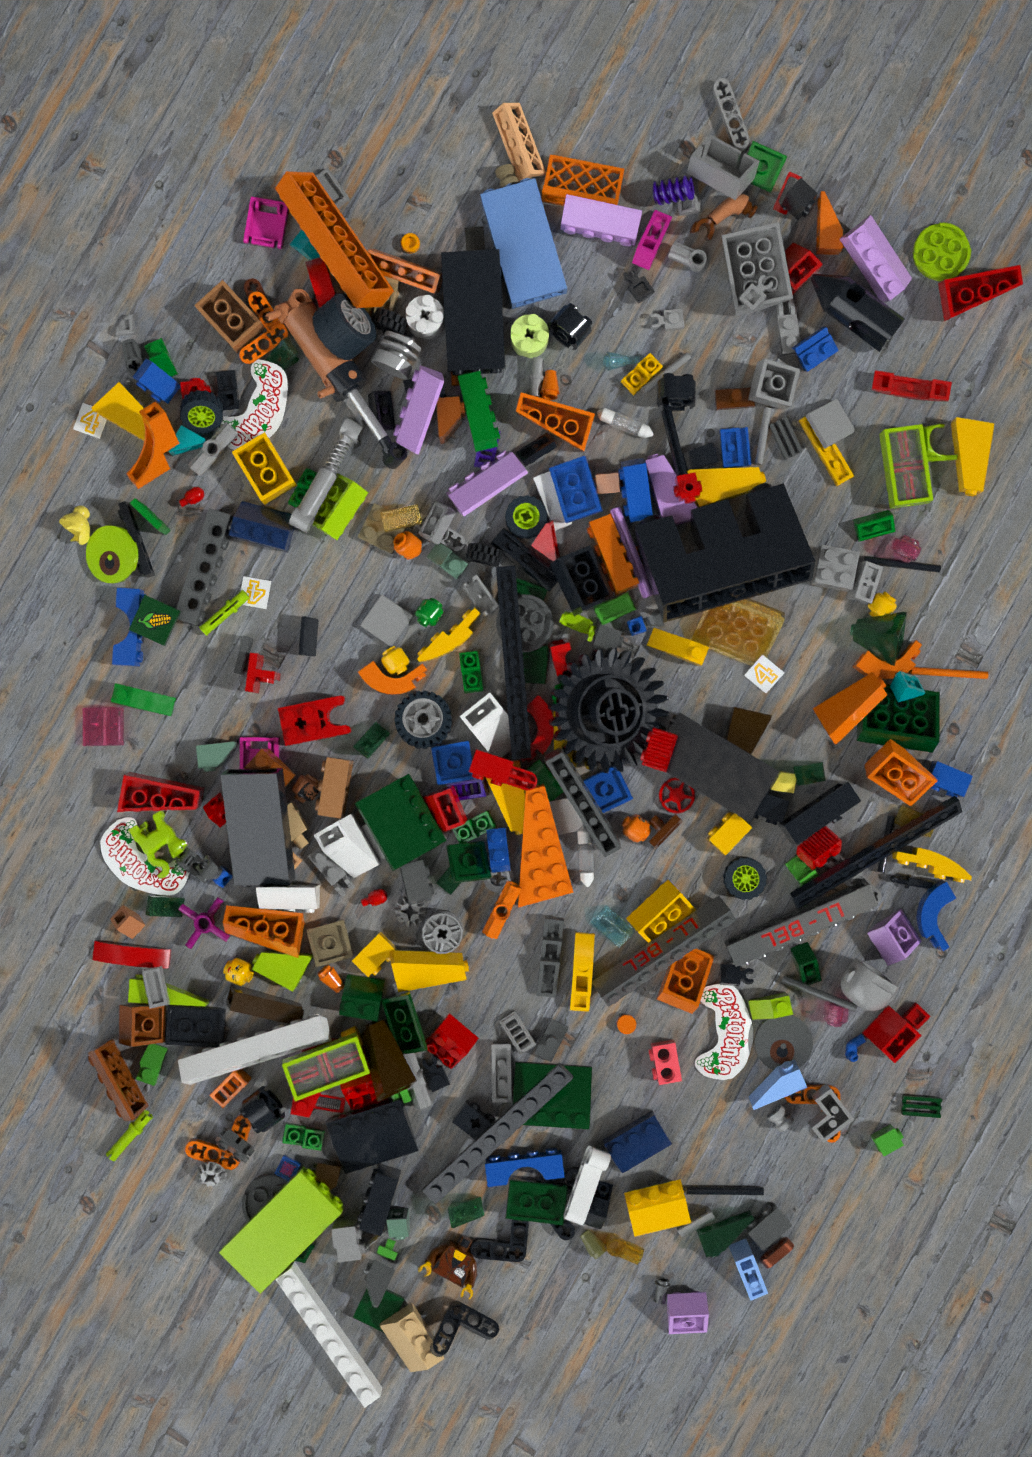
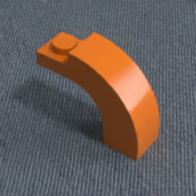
[852,640,922,680]
[358,661,428,695]

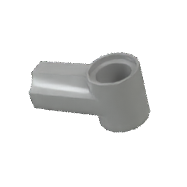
[668,241,707,272]

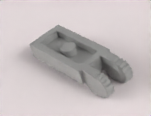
[776,299,801,355]
[308,847,355,897]

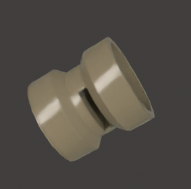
[495,164,519,188]

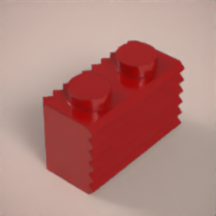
[640,728,678,772]
[797,826,842,870]

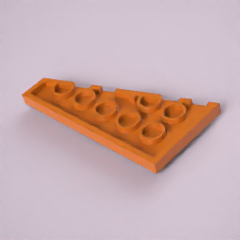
[518,784,574,908]

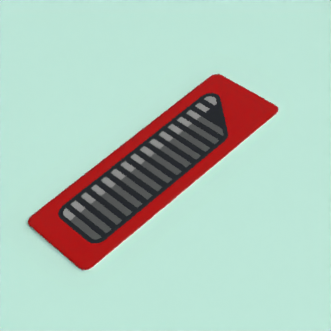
[773,172,803,215]
[314,1094,346,1113]

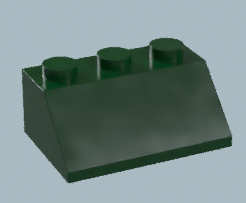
[381,990,428,1055]

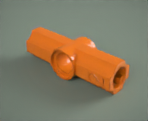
[482,880,522,939]

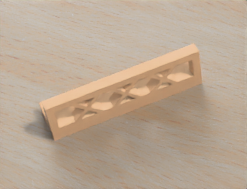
[492,103,546,183]

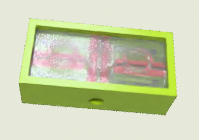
[879,424,933,509]
[282,1032,370,1101]

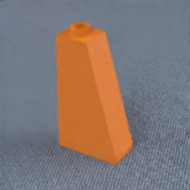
[812,672,887,744]

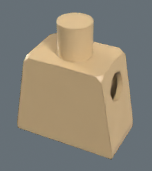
[287,802,309,850]

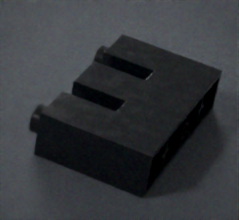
[635,483,815,623]

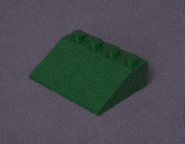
[857,684,940,753]
[355,774,447,871]
[513,1062,592,1129]

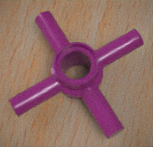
[178,897,230,949]

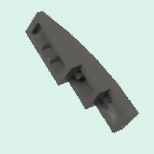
[537,916,564,998]

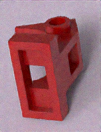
[548,638,571,676]

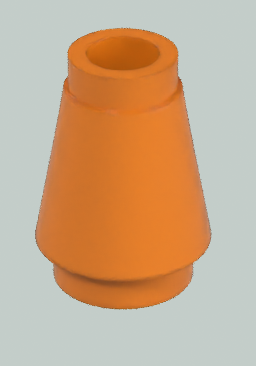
[540,370,559,400]
[317,964,344,993]

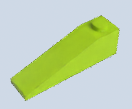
[128,974,209,1006]

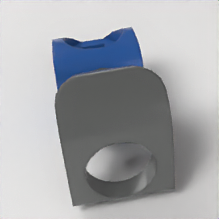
[626,609,665,636]
[196,855,233,888]

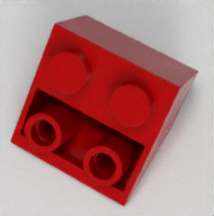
[785,243,823,295]
[422,785,468,832]
[862,1005,922,1063]
[426,1013,479,1069]
[340,1062,388,1110]

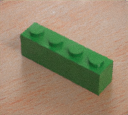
[458,371,500,452]

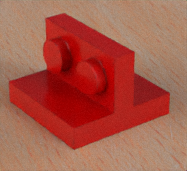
[245,652,281,694]

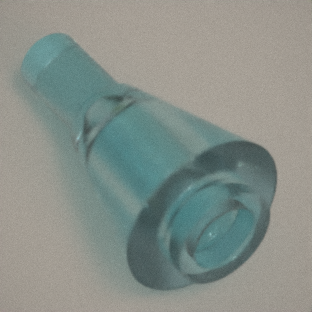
[603,352,639,371]

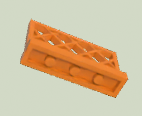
[541,154,625,206]

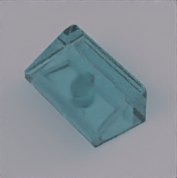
[591,906,634,948]

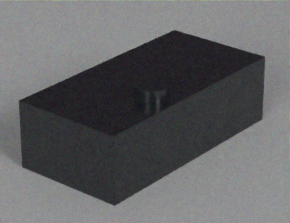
[778,781,861,845]

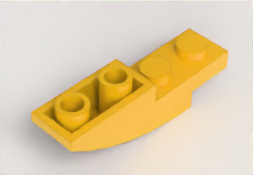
[417,608,481,663]
[892,847,972,883]
[570,932,595,1012]

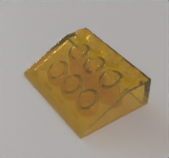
[691,598,785,666]

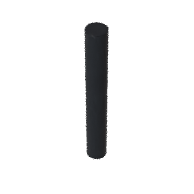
[877,815,895,873]

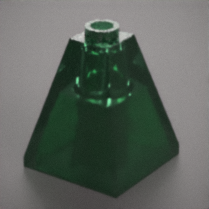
[850,612,907,666]

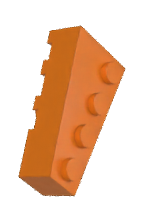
[516,392,595,452]
[586,514,640,596]
[223,905,305,958]

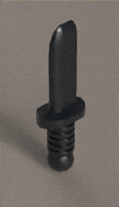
[890,874,933,889]

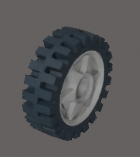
[394,690,452,749]

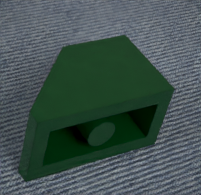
[790,942,822,986]

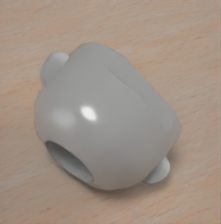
[840,958,899,1011]

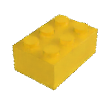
[232,432,297,505]

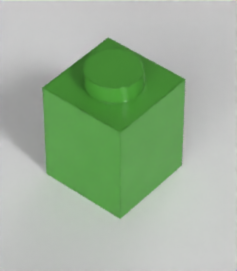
[870,1124,904,1156]

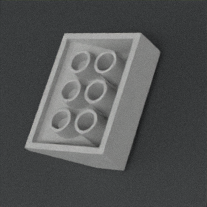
[722,222,793,316]

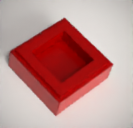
[902,1002,931,1030]

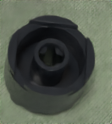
[548,303,592,350]
[657,373,696,411]
[240,1086,285,1134]

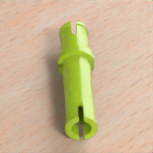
[199,589,250,636]
[106,1110,153,1161]

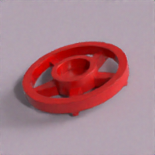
[659,778,695,813]

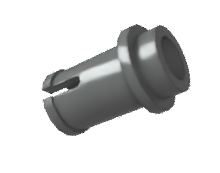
[653,1277,670,1305]

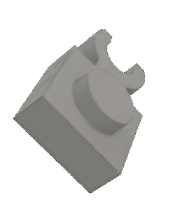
[739,275,773,312]
[650,308,684,331]

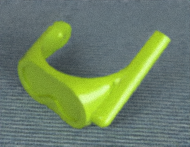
[923,424,957,462]
[559,611,597,642]

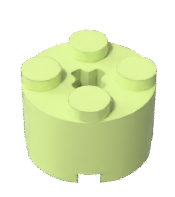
[511,314,549,358]

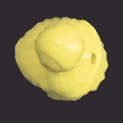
[59,505,90,545]

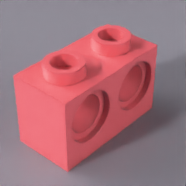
[648,1040,682,1085]

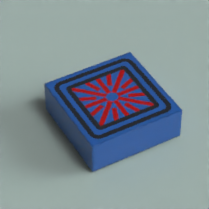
[274,1155,301,1181]

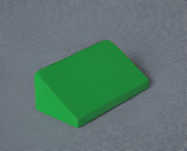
[853,510,896,542]

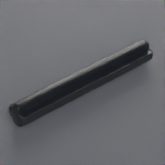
[661,408,687,476]

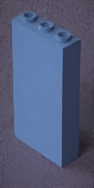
[480,178,567,309]

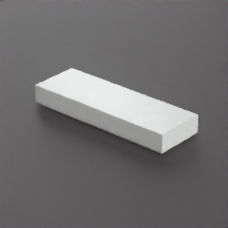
[533,471,572,531]

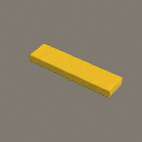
[799,417,854,487]

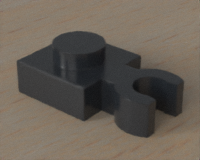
[623,266,655,304]
[720,964,754,986]
[422,1055,450,1092]

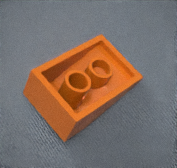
[864,739,937,806]
[657,948,714,1014]

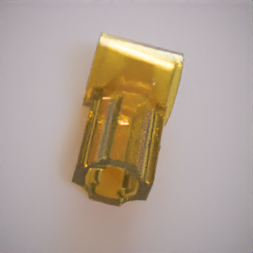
[605,1233,644,1265]

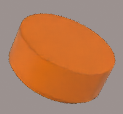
[617,1014,636,1034]

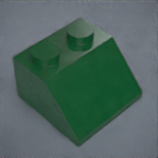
[339,974,385,1021]

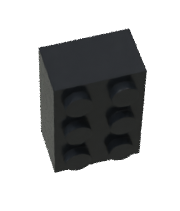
[550,545,614,616]
[357,1163,401,1236]

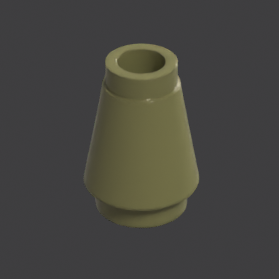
[579,1229,607,1260]

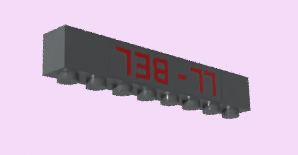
[724,880,878,967]
[592,896,736,1007]

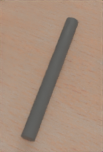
[782,976,858,1012]

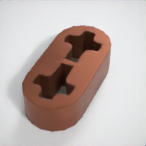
[244,278,269,315]
[760,1237,794,1269]

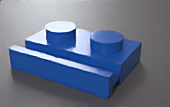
[792,326,839,372]
[719,427,751,468]

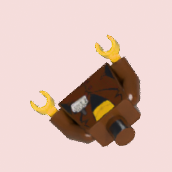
[418,1235,477,1300]

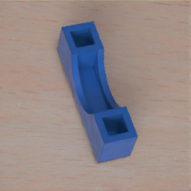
[112,588,146,667]
[485,1148,565,1187]

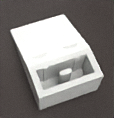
[460,693,511,758]
[314,813,381,878]

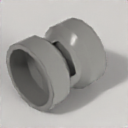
[767,1105,794,1132]

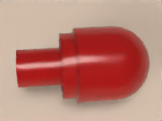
[179,487,205,507]
[361,889,388,907]

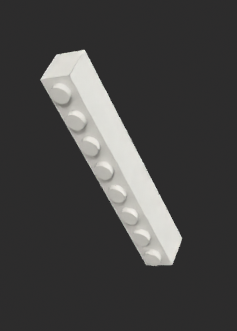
[178,1014,332,1085]
[275,1261,382,1408]

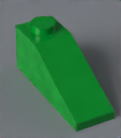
[111,683,176,716]

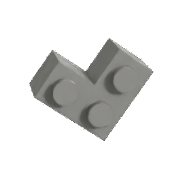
[807,1084,854,1144]
[331,1215,366,1262]

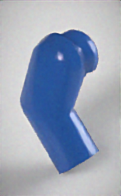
[845,1034,866,1062]

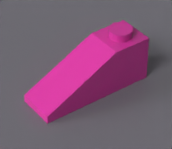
[632,210,672,270]

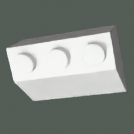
[256,884,320,913]

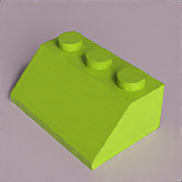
[312,473,369,540]

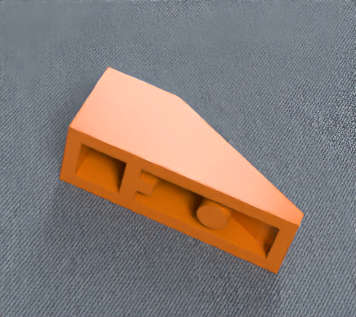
[816,191,845,255]

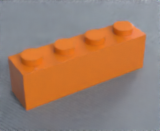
[367,249,443,294]

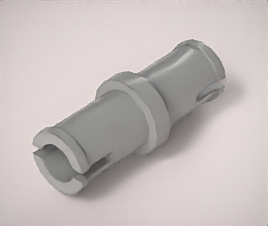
[529,357,545,398]

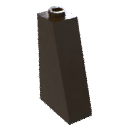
[725,707,772,754]
[226,984,304,1024]
[362,1020,417,1102]

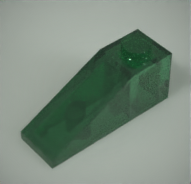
[696,1210,754,1258]

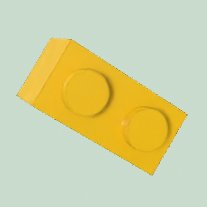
[707,812,752,856]
[352,932,397,977]

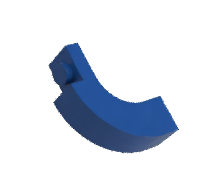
[916,880,956,951]

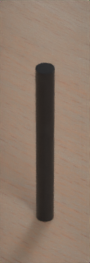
[863,556,941,573]
[686,1187,764,1195]

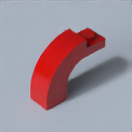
[305,257,336,308]
[520,695,554,762]

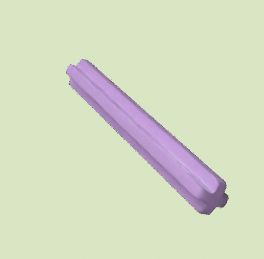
[610,507,653,598]

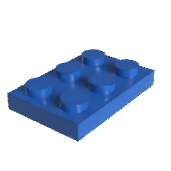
[549,456,603,523]

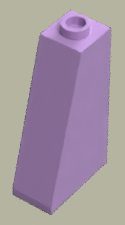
[645,454,698,525]

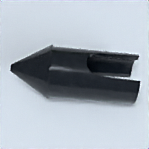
[810,274,905,352]

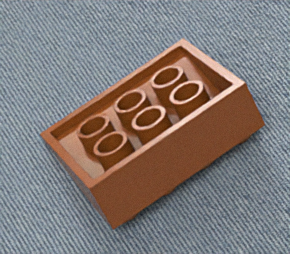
[88,1039,149,1121]

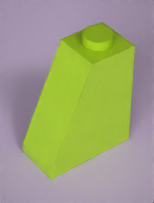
[252,950,313,992]

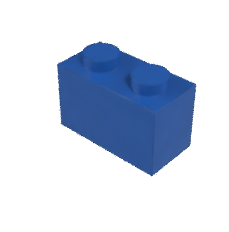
[133,359,181,404]
[928,761,973,797]
[486,828,511,873]

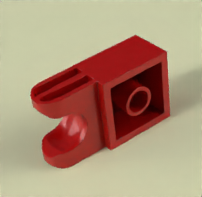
[278,696,351,746]
[469,749,537,791]

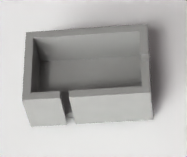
[687,135,760,200]

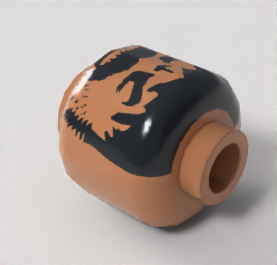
[292,774,319,803]

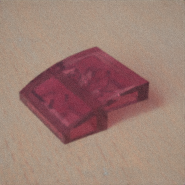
[82,707,124,746]

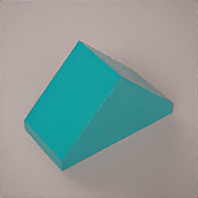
[290,229,320,260]
[168,425,207,456]
[890,671,925,702]

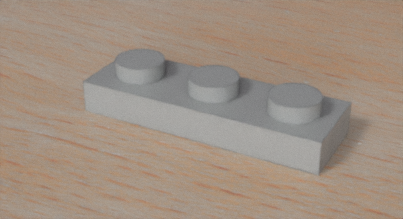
[491,1043,512,1102]

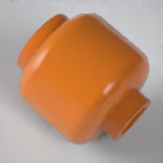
[393,531,422,560]
[621,814,651,842]

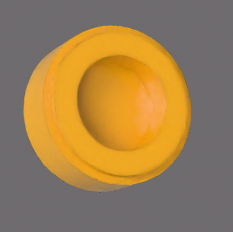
[401,233,420,254]

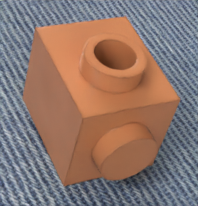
[593,471,623,494]
[110,905,145,939]

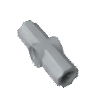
[188,422,239,476]
[404,1053,432,1110]

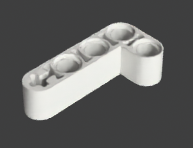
[563,1145,611,1225]

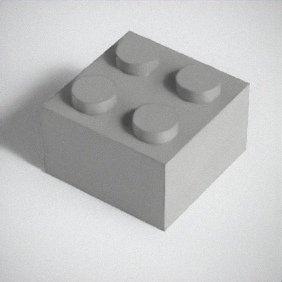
[748,359,800,410]
[810,544,860,592]

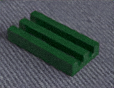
[901,1095,942,1118]

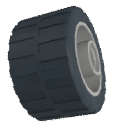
[312,293,376,360]

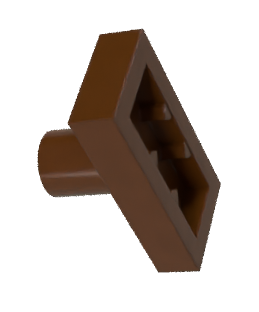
[715,387,755,411]
[649,814,683,849]

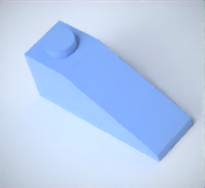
[749,1059,807,1110]
[728,1238,768,1301]

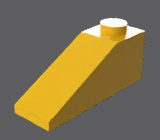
[646,628,709,667]

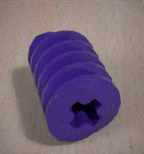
[653,175,695,206]

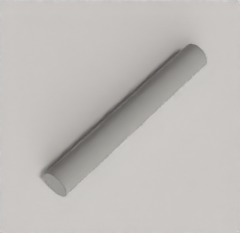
[642,352,691,393]
[755,407,772,465]

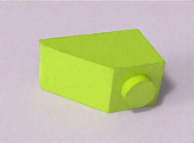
[748,992,793,1020]

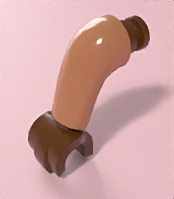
[690,194,758,241]

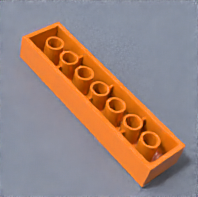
[275,171,394,308]

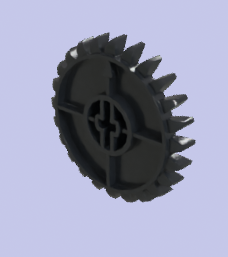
[548,648,669,773]

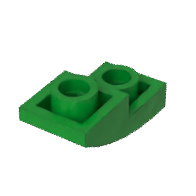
[288,467,317,508]
[459,651,483,694]
[526,759,564,802]
[452,810,497,843]
[282,1122,325,1151]

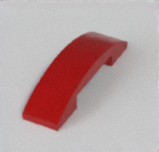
[871,370,952,402]
[92,941,171,969]

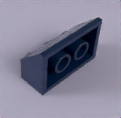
[229,501,295,553]
[603,1110,672,1174]

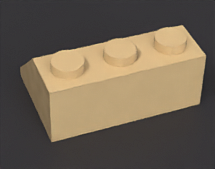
[379,1303,444,1372]

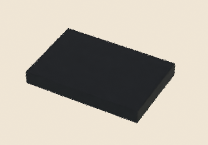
[165,1005,226,1048]

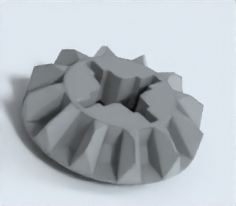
[484,865,514,893]
[395,897,426,927]
[196,1162,227,1189]

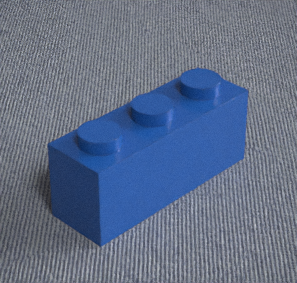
[618,458,653,522]

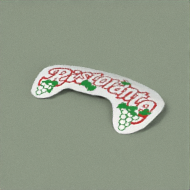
[215,360,288,450]
[100,817,190,895]
[695,984,753,1080]

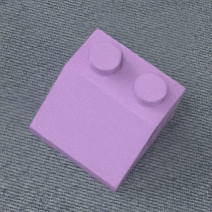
[867,909,922,966]
[667,1291,709,1334]

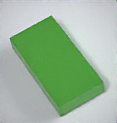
[594,593,636,625]

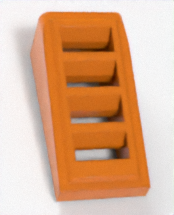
[209,1069,251,1108]

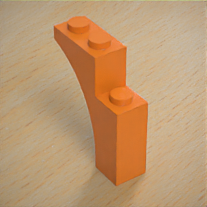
[126,401,180,489]

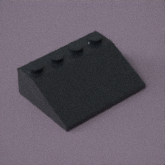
[326,1098,419,1174]

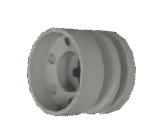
[371,331,421,380]
[422,910,464,954]

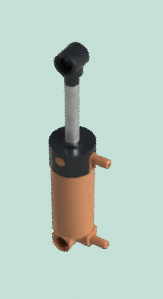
[265,289,407,469]

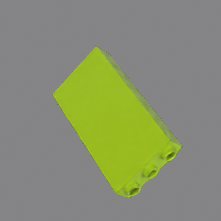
[219,1166,344,1294]

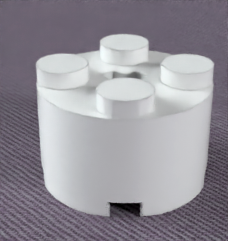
[406,295,445,339]

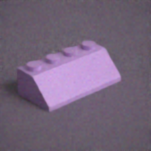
[561,194,642,246]
[840,215,912,302]
[393,365,444,455]
[446,450,528,516]

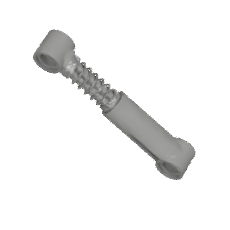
[289,418,365,533]

